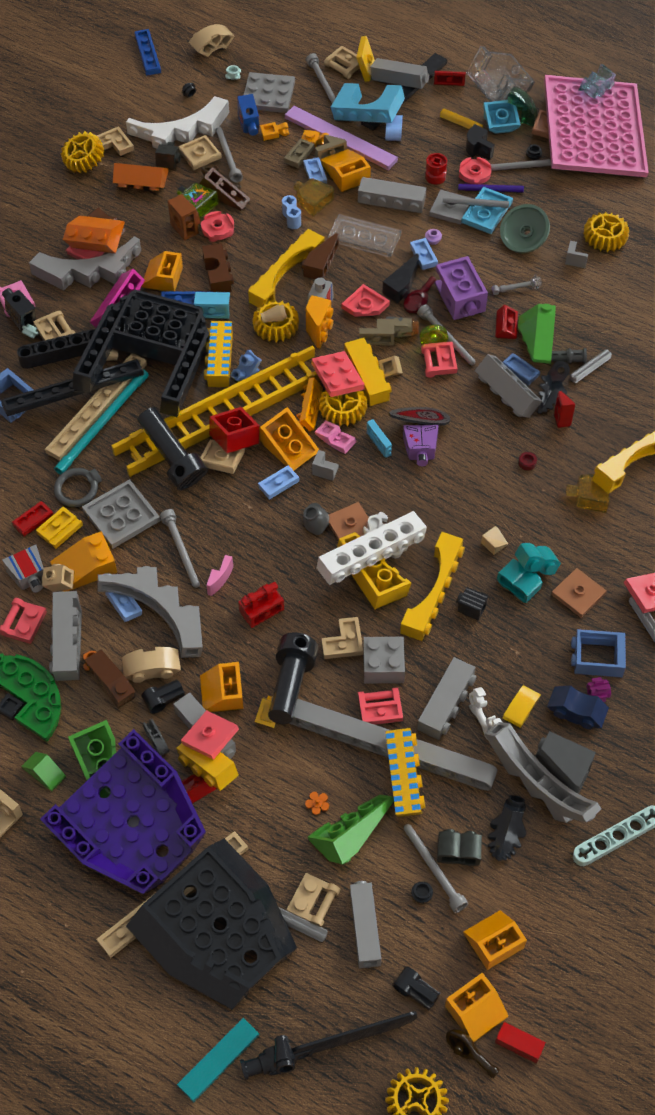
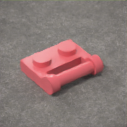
[421,342,457,378]
[0,598,47,644]
[358,687,403,725]

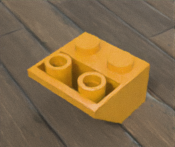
[141,251,183,291]
[306,295,333,349]
[200,662,244,712]
[463,910,527,970]
[445,973,508,1042]

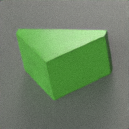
[21,752,66,792]

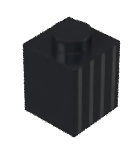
[456,587,488,621]

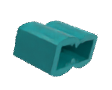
[514,543,561,575]
[497,559,543,603]

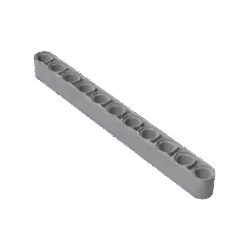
[289,699,498,791]

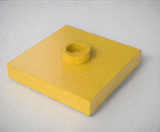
[356,36,375,82]

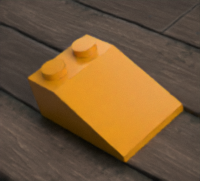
[259,407,319,471]
[50,531,117,592]

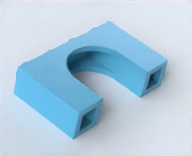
[331,83,405,123]

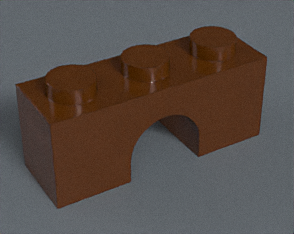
[202,243,234,292]

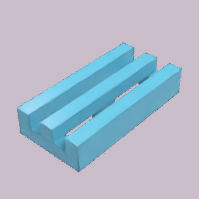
[367,419,392,458]

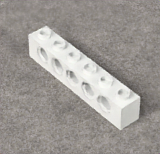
[317,511,427,585]

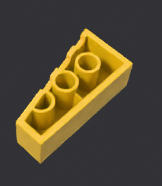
[337,532,411,609]

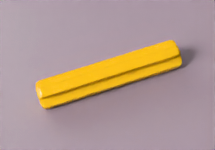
[440,108,483,129]

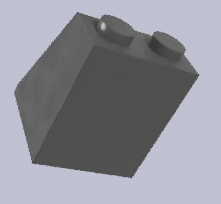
[535,731,596,794]

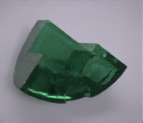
[508,86,538,126]

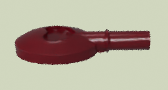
[404,276,436,313]

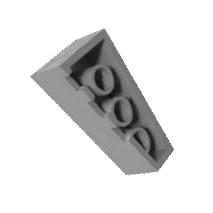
[49,591,82,681]

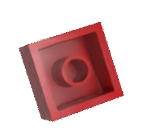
[209,407,260,453]

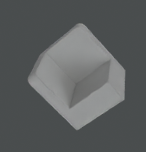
[565,241,588,268]
[312,450,339,481]

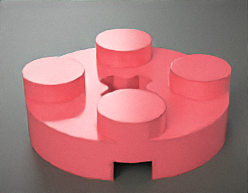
[459,157,491,184]
[201,211,234,242]

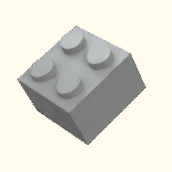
[363,637,405,684]

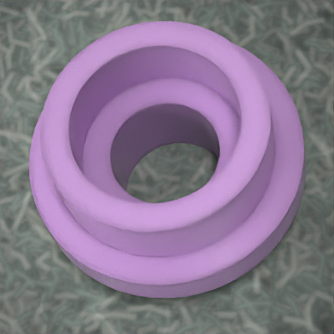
[425,229,442,245]

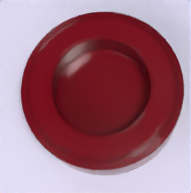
[518,452,537,471]

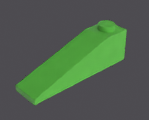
[518,304,556,364]
[68,720,116,798]
[308,795,394,864]

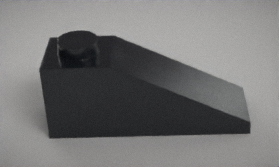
[382,254,419,303]

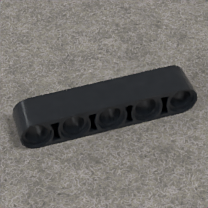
[17,329,95,369]

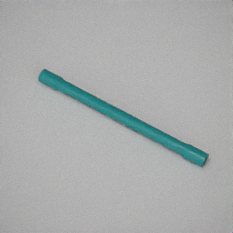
[54,369,149,475]

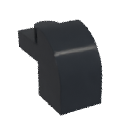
[466,124,495,160]

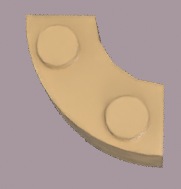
[189,24,234,57]
[122,647,181,683]

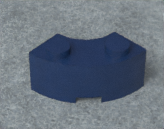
[547,686,609,730]

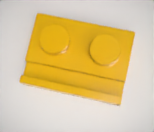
[36,506,83,549]

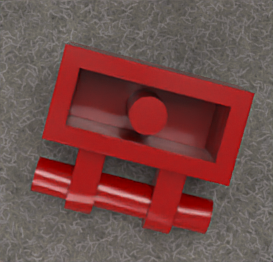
[238,582,284,628]

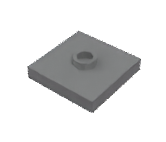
[429,190,470,225]

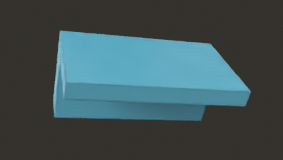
[194,292,230,319]

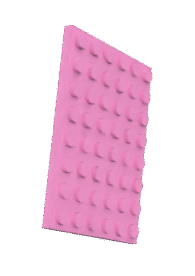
[544,75,649,177]

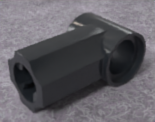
[141,679,185,714]
[392,966,440,1010]

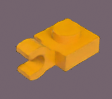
[260,122,289,141]
[301,130,329,147]

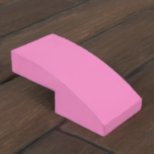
[315,420,356,454]
[206,555,233,596]

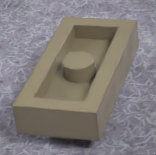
[284,138,314,168]

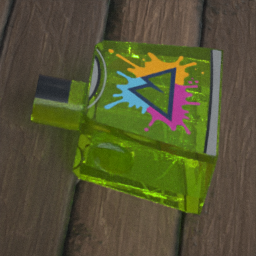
[177,183,218,219]

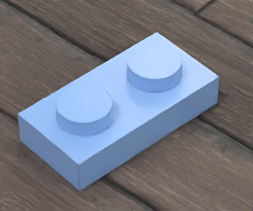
[303,157,327,187]
[410,238,438,270]
[258,465,299,500]
[105,592,142,622]

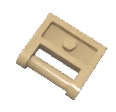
[324,46,360,79]
[33,311,75,340]
[286,873,341,927]

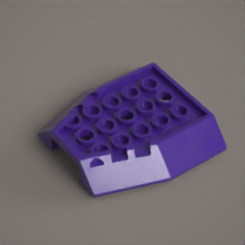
[40,729,206,894]

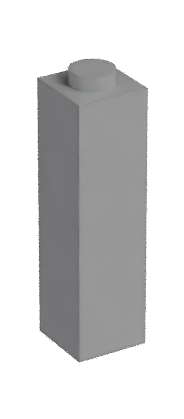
[370,58,429,89]
[174,692,236,759]
[350,881,381,968]

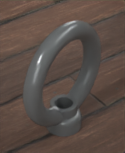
[54,468,102,507]

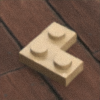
[97,126,134,156]
[322,617,364,659]

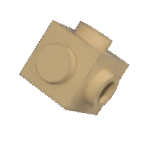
[42,564,74,592]

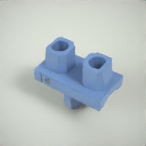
[230,350,262,382]

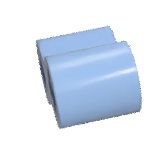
[385,115,403,141]
[282,195,301,229]

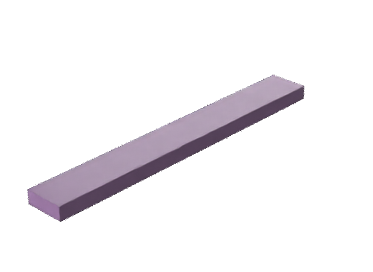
[285,106,398,171]

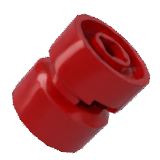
[425,153,447,185]

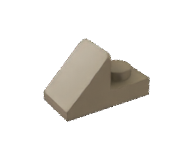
[315,135,347,159]

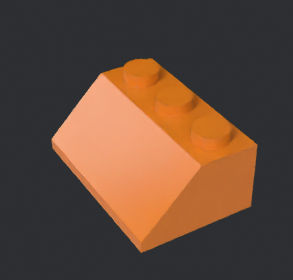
[113,163,169,191]
[63,216,125,254]

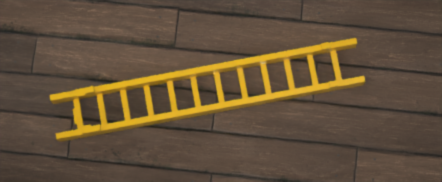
[111,345,321,477]

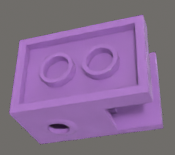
[434,256,488,320]

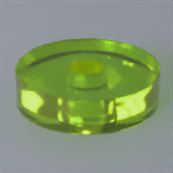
[419,325,448,345]

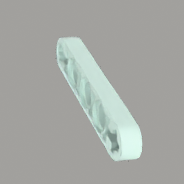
[573,805,655,866]

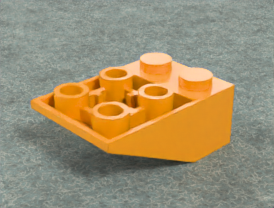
[320,149,371,192]

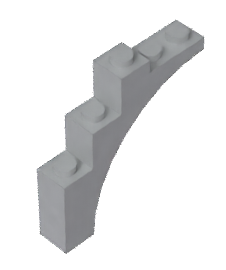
[29,237,141,290]
[97,566,203,658]
[485,722,601,823]

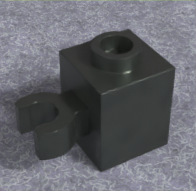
[155,142,181,169]

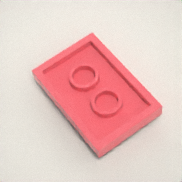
[311,351,364,397]

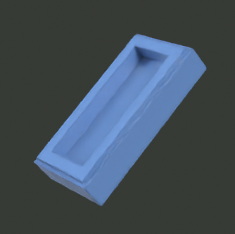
[502,353,540,386]

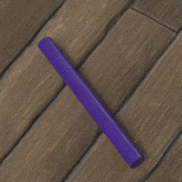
[458,184,524,192]

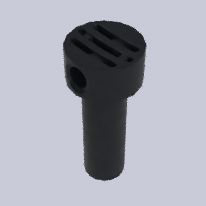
[137,407,208,491]
[268,632,318,725]

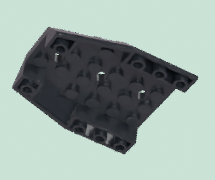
[126,838,297,1010]

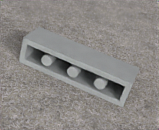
[358,177,426,213]
[475,354,542,418]
[417,657,477,740]

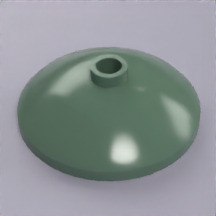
[500,204,550,253]

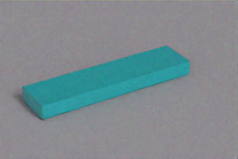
[177,1018,260,1103]

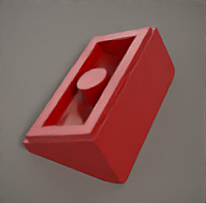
[434,71,466,86]
[495,305,518,339]
[554,391,575,428]
[182,774,217,804]
[495,1022,546,1064]

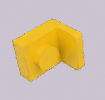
[255,695,276,728]

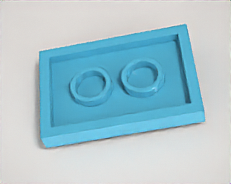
[461,187,513,234]

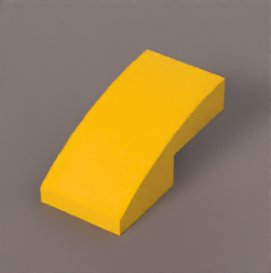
[503,685,541,728]

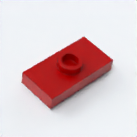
[12,501,54,537]

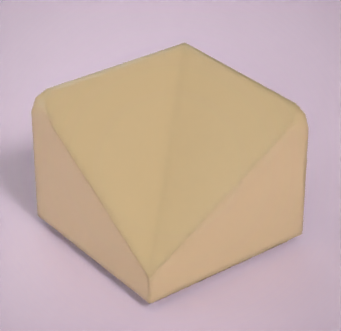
[378,356,403,378]
[481,526,508,555]

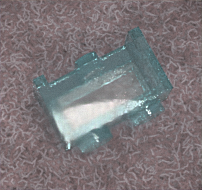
[578,64,616,99]

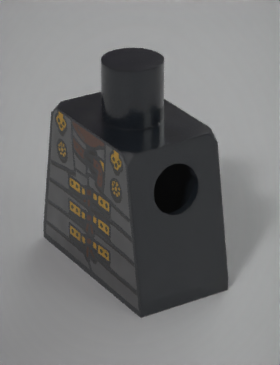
[2,288,36,332]

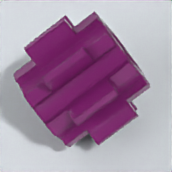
[586,677,611,702]

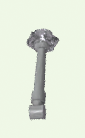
[491,274,542,295]

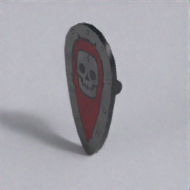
[389,407,450,426]

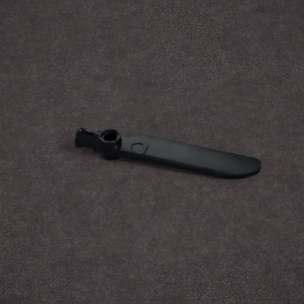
[240,1011,418,1080]

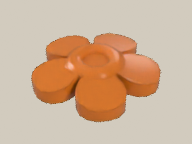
[305,792,329,815]

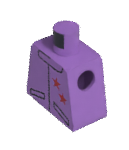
[403,425,438,466]

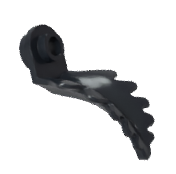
[537,361,570,414]
[488,795,527,861]

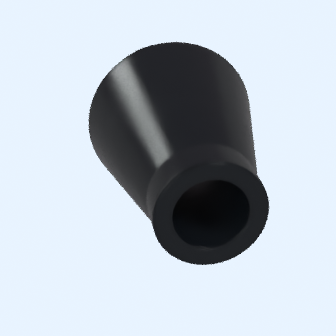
[273,1035,297,1073]

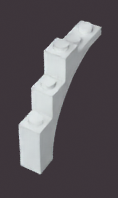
[126,96,229,149]

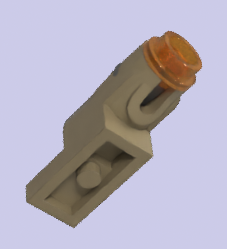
[359,316,419,345]

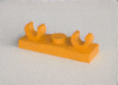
[296,377,323,431]

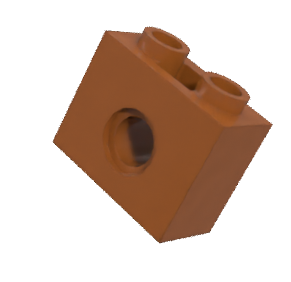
[168,194,200,241]

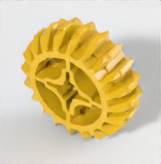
[61,131,104,173]
[583,211,629,252]
[252,299,299,343]
[319,389,367,427]
[385,1067,449,1115]

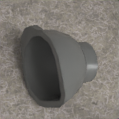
[303,503,329,535]

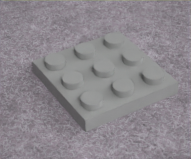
[244,72,295,113]
[82,479,161,549]

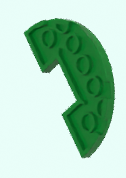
[0,654,61,742]

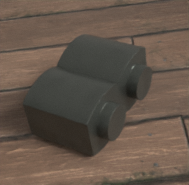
[437,829,482,866]

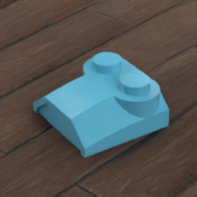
[483,99,521,133]

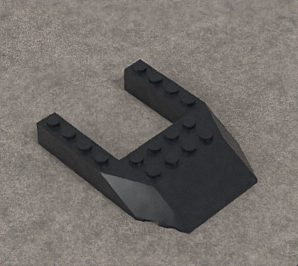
[72,289,209,417]

